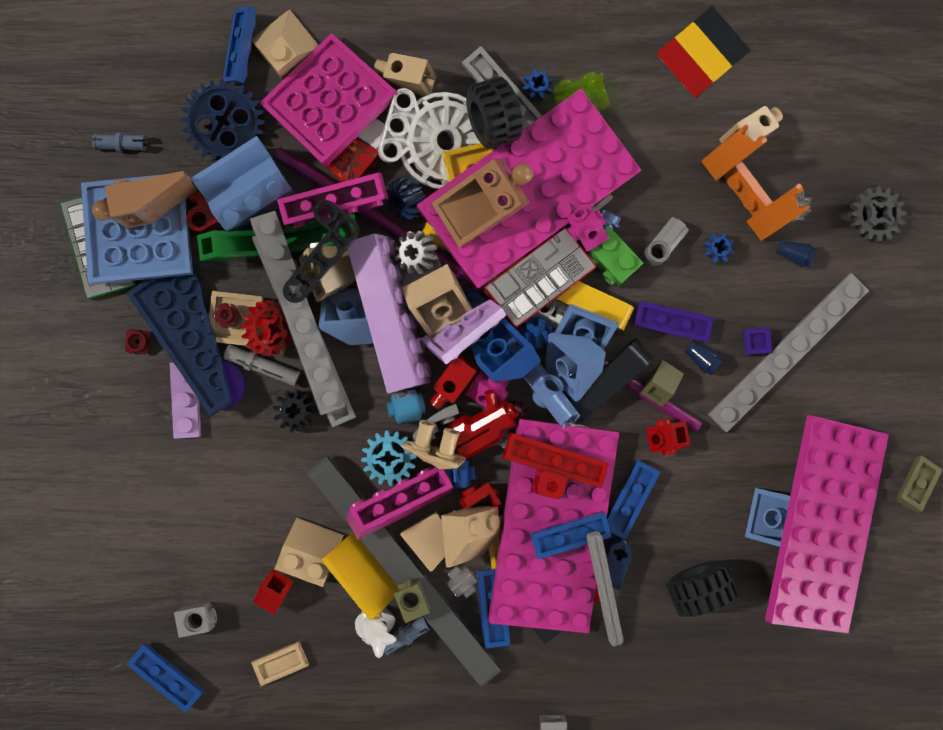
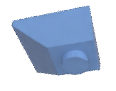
[319,288,373,345]
[554,304,618,350]
[544,333,606,401]
[745,488,790,547]

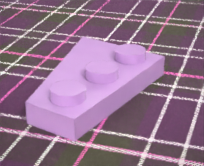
[420,300,506,364]

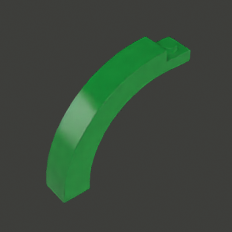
[197,214,358,261]

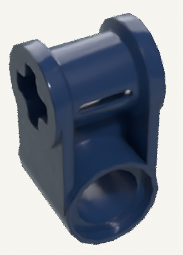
[595,538,632,590]

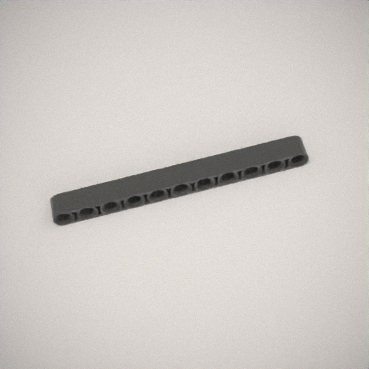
[307,455,502,687]

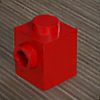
[253,569,294,615]

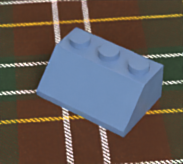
[191,136,282,198]
[205,157,296,231]

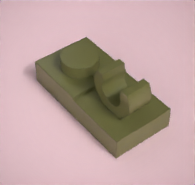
[896,455,943,513]

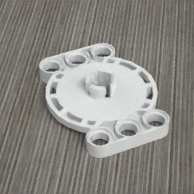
[378,88,499,189]

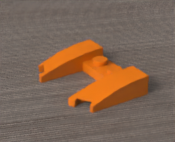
[701,125,809,241]

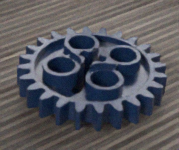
[180,79,265,162]

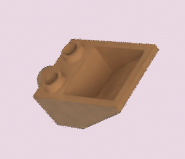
[431,159,533,247]
[92,171,198,229]

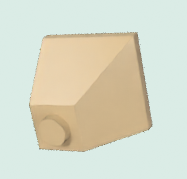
[251,9,318,80]

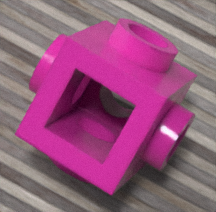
[566,204,609,252]
[465,370,510,408]

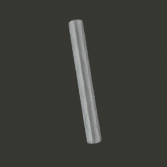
[587,531,624,646]

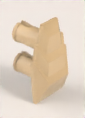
[402,420,466,470]

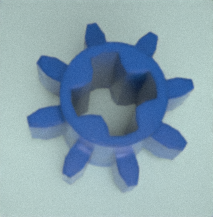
[523,68,554,102]
[702,232,735,264]
[520,317,552,348]
[445,461,476,488]

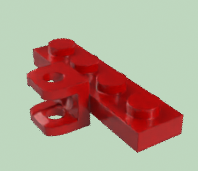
[502,433,609,499]

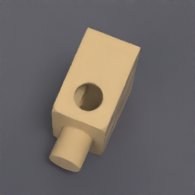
[374,53,437,100]
[719,106,783,143]
[299,246,356,302]
[400,510,455,572]

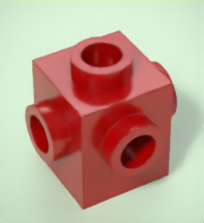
[646,418,690,456]

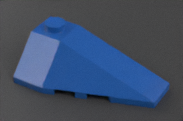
[466,288,541,382]

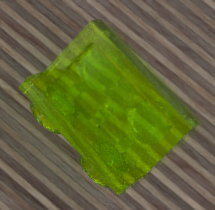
[553,72,610,111]

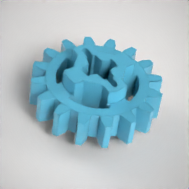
[361,430,417,486]

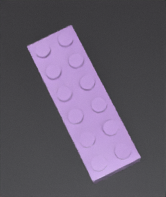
[348,234,432,394]

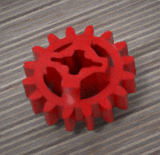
[240,301,293,356]

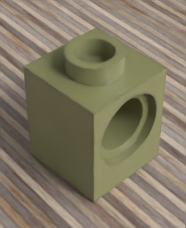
[641,360,684,407]
[393,578,431,623]

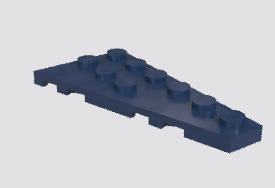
[126,251,233,417]

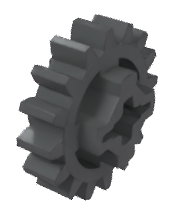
[848,186,907,242]

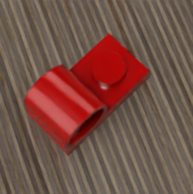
[187,189,222,234]

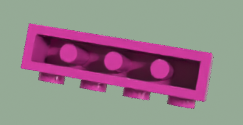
[277,173,388,228]
[346,467,453,540]

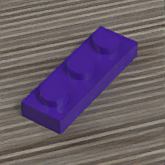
[633,301,714,343]

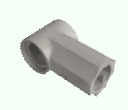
[643,217,689,266]

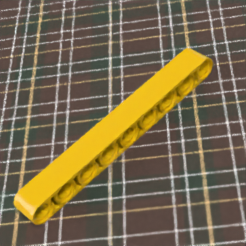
[422,222,634,331]

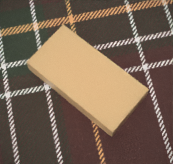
[251,641,309,686]

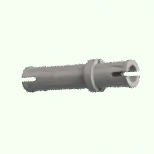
[223,344,301,387]

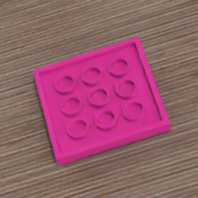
[260,33,399,167]

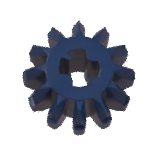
[386,176,427,221]

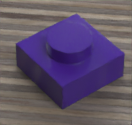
[742,327,772,355]

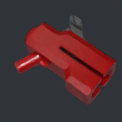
[447,389,518,459]

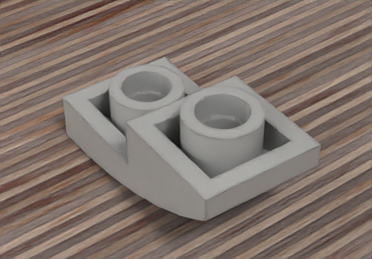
[413,404,459,440]

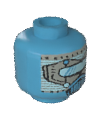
[387,389,425,424]

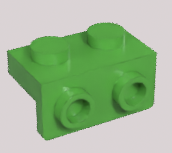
[584,226,643,287]

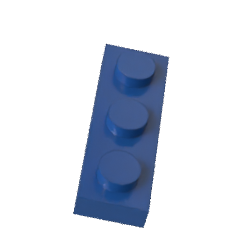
[223,6,257,85]
[607,460,660,540]
[529,510,612,560]
[477,568,510,649]
[127,643,205,713]

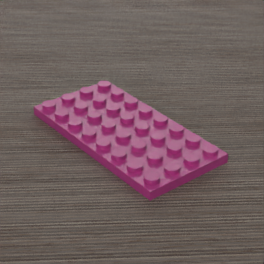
[417,88,641,290]
[765,415,889,633]
[488,418,619,633]

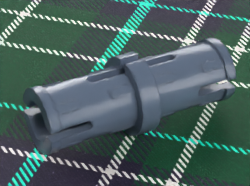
[92,132,147,153]
[384,616,431,655]

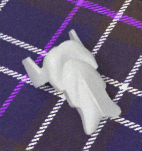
[355,607,396,658]

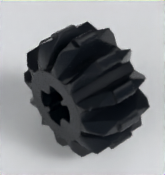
[273,389,317,432]

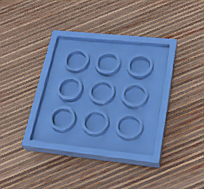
[81,174,193,285]

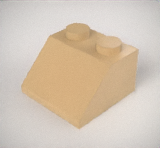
[402,264,472,338]
[441,506,500,567]
[275,517,344,587]

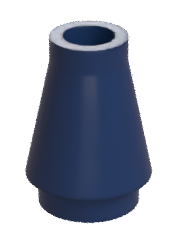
[776,240,816,268]
[684,340,724,375]

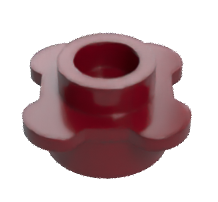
[125,329,151,355]

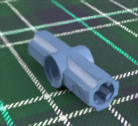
[524,363,580,428]

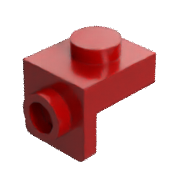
[458,483,501,509]

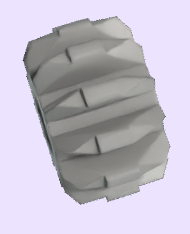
[394,231,438,274]

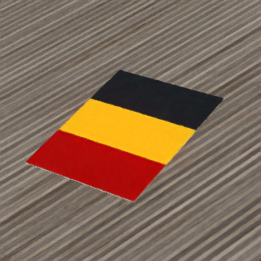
[656,6,751,98]

